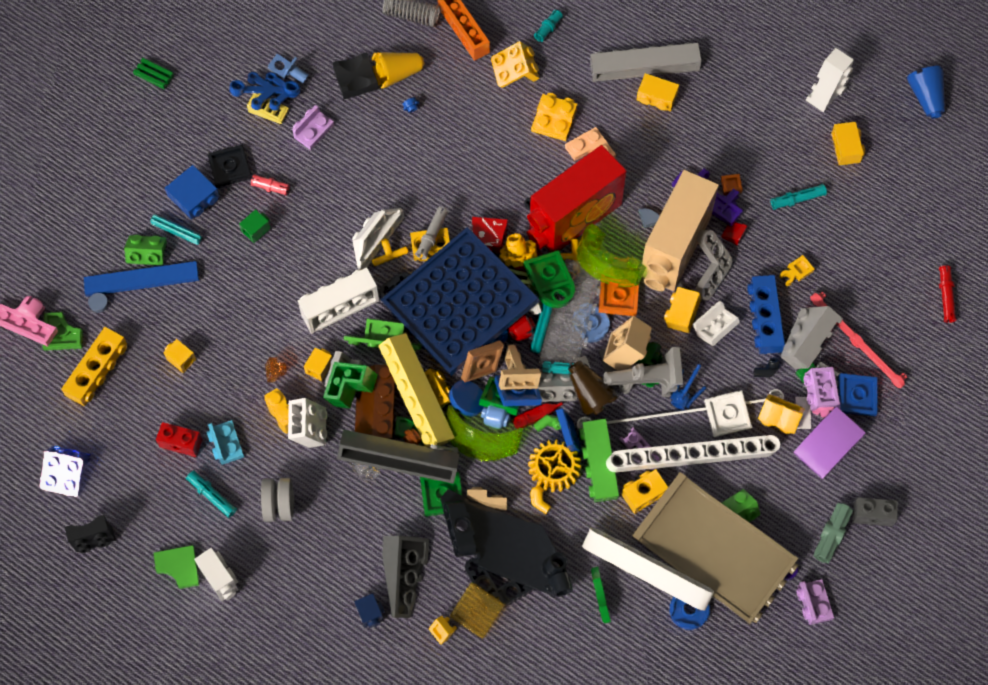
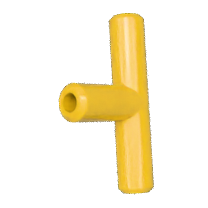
[372,239,408,266]
[560,239,580,275]

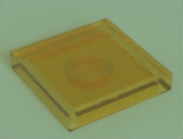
[450,582,506,639]

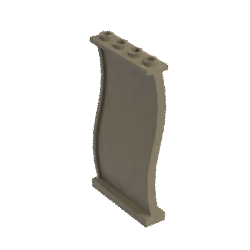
[632,472,799,625]

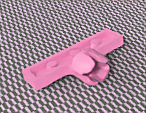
[0,296,58,346]

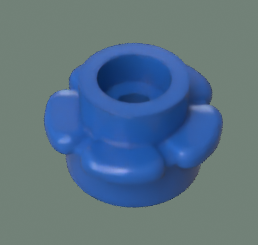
[402,97,420,113]

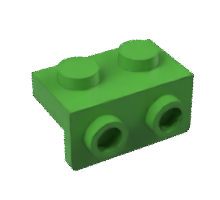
[124,235,167,265]
[722,489,760,522]

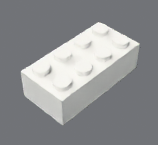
[298,267,379,334]

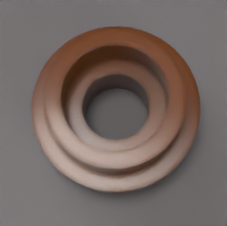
[404,429,421,445]

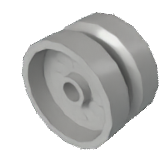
[261,477,294,522]

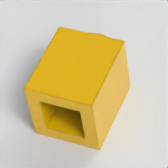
[163,339,196,373]
[304,348,333,381]

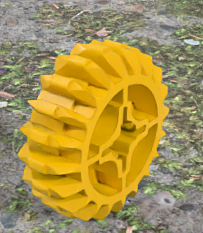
[528,439,581,492]

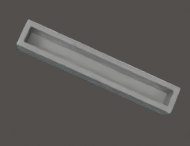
[590,42,701,82]

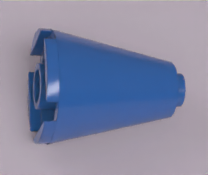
[907,66,945,119]

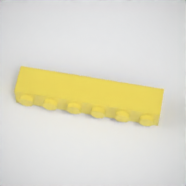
[379,333,455,447]

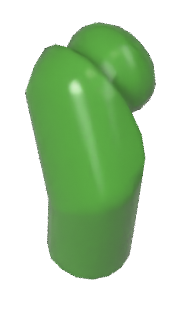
[533,415,561,432]

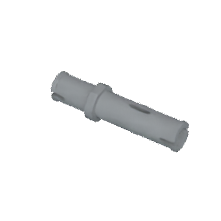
[415,207,448,260]

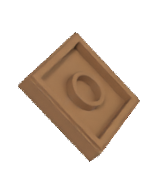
[461,341,504,383]

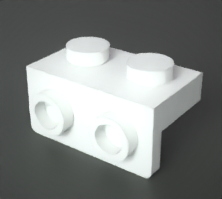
[693,301,740,346]

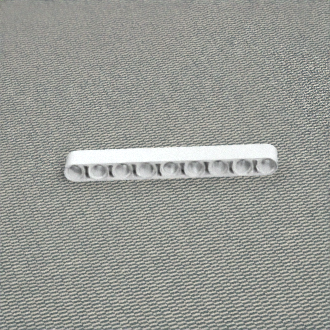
[606,435,780,472]

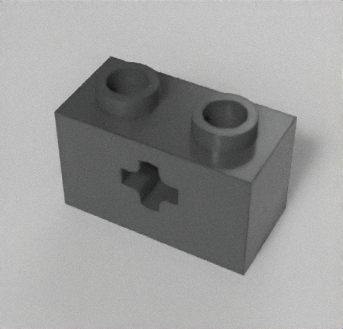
[853,497,898,527]

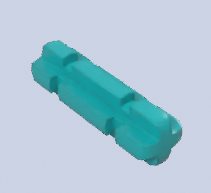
[542,361,574,375]

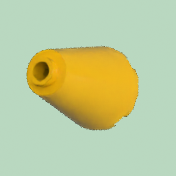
[372,52,424,89]

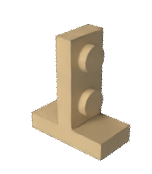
[499,345,541,390]

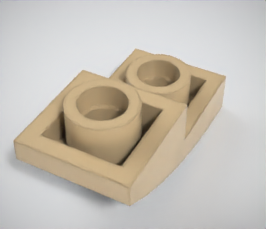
[467,487,507,511]

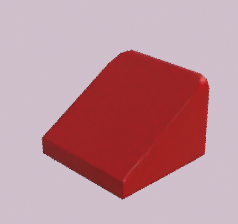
[721,223,747,246]

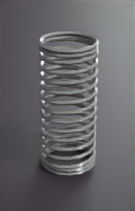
[383,0,440,28]

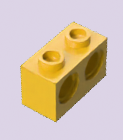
[410,228,450,261]

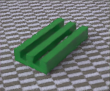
[133,58,174,89]

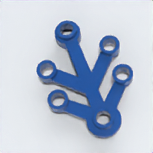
[229,72,300,110]

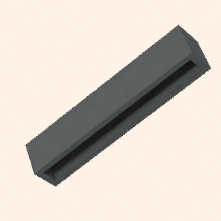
[337,429,459,484]

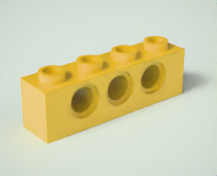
[61,327,127,407]

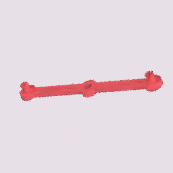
[810,292,907,388]

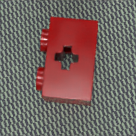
[156,422,203,457]

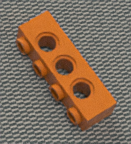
[438,0,490,61]

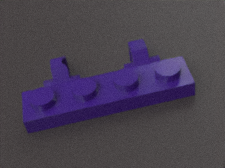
[672,168,743,227]

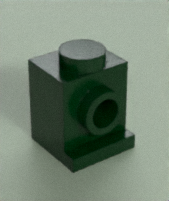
[636,342,662,366]

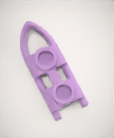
[619,427,659,470]

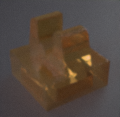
[265,357,287,383]

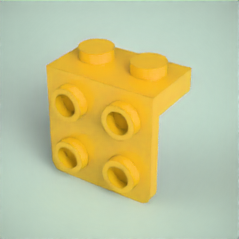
[491,41,540,88]

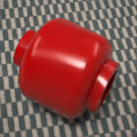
[507,315,535,342]

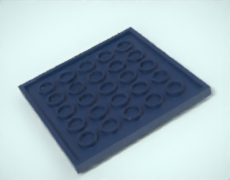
[381,227,540,376]

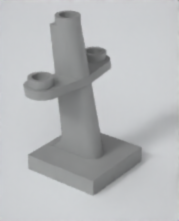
[603,347,683,397]

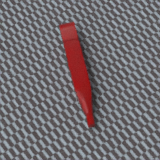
[513,402,563,429]

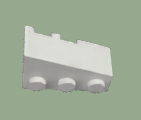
[806,48,854,112]

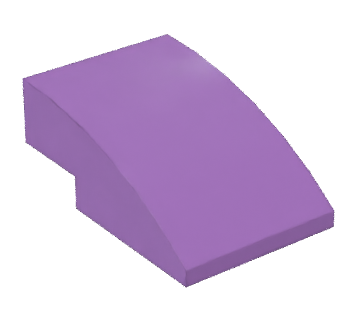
[793,406,866,480]

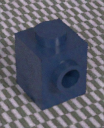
[354,593,385,628]

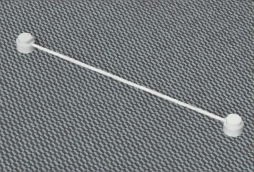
[577,389,784,431]

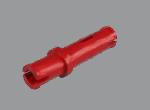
[939,266,956,323]

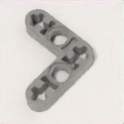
[695,229,732,300]

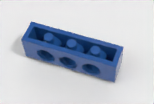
[747,275,785,354]

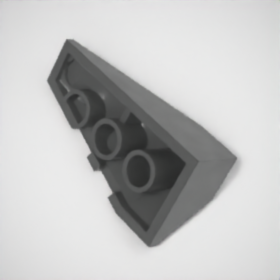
[382,536,429,618]

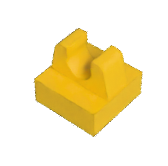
[429,616,457,645]

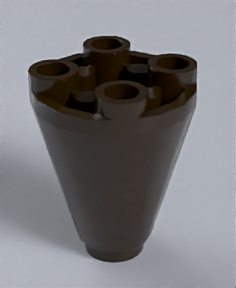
[568,360,618,416]

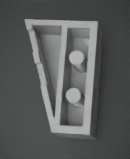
[780,306,843,369]

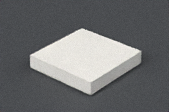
[704,390,752,437]

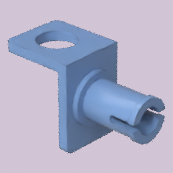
[268,54,309,84]

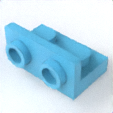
[206,420,244,465]

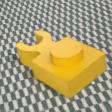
[779,255,815,286]

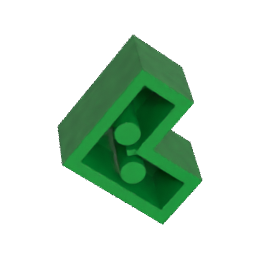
[323,362,378,408]

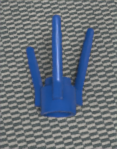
[670,364,706,410]

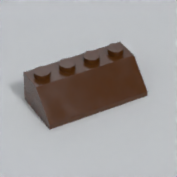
[355,365,396,440]

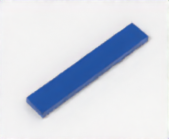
[84,261,199,297]

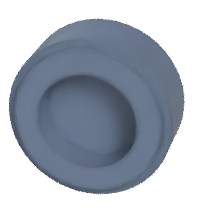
[88,293,108,313]

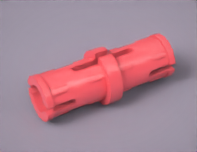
[251,174,290,195]

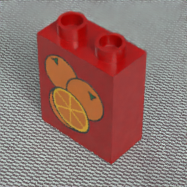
[527,144,626,253]

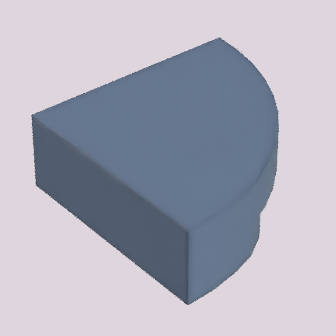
[638,209,660,228]

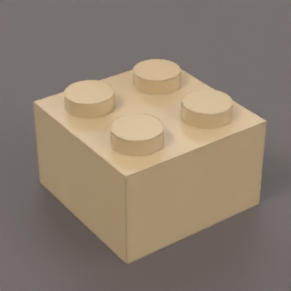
[603,316,652,371]

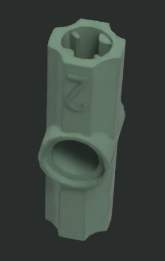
[813,503,853,564]

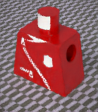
[472,217,508,254]

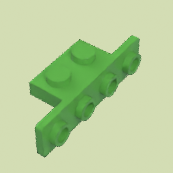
[344,318,422,352]

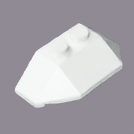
[353,208,404,269]

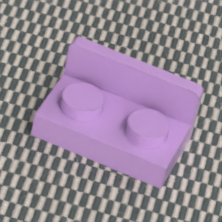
[292,105,334,150]
[804,367,840,411]
[796,579,834,625]

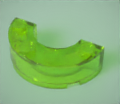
[576,223,646,287]

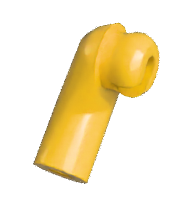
[530,486,551,514]

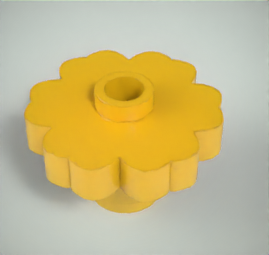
[500,233,537,267]

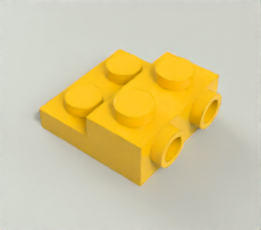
[531,93,577,141]

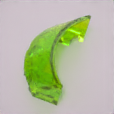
[446,405,523,461]

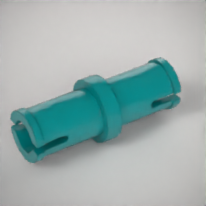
[534,9,563,42]

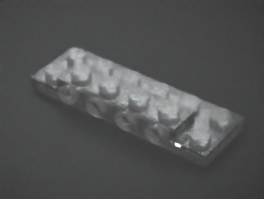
[539,259,603,365]

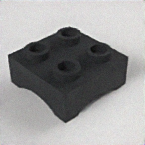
[332,52,378,99]
[65,515,116,553]

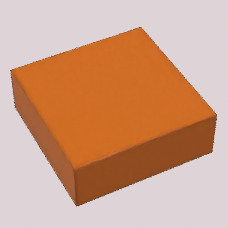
[721,174,743,195]

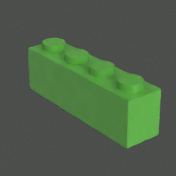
[579,419,619,503]

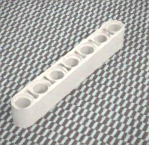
[582,528,714,611]

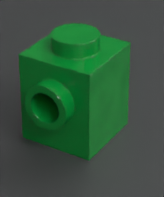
[239,209,270,243]

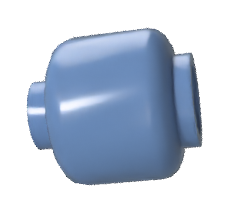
[481,406,511,431]

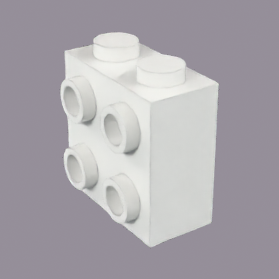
[288,398,327,448]
[194,548,238,601]

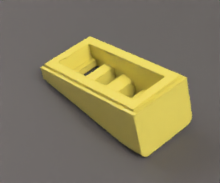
[247,93,289,124]

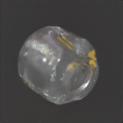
[352,463,381,481]

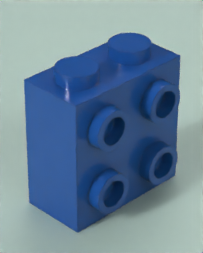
[165,165,220,220]

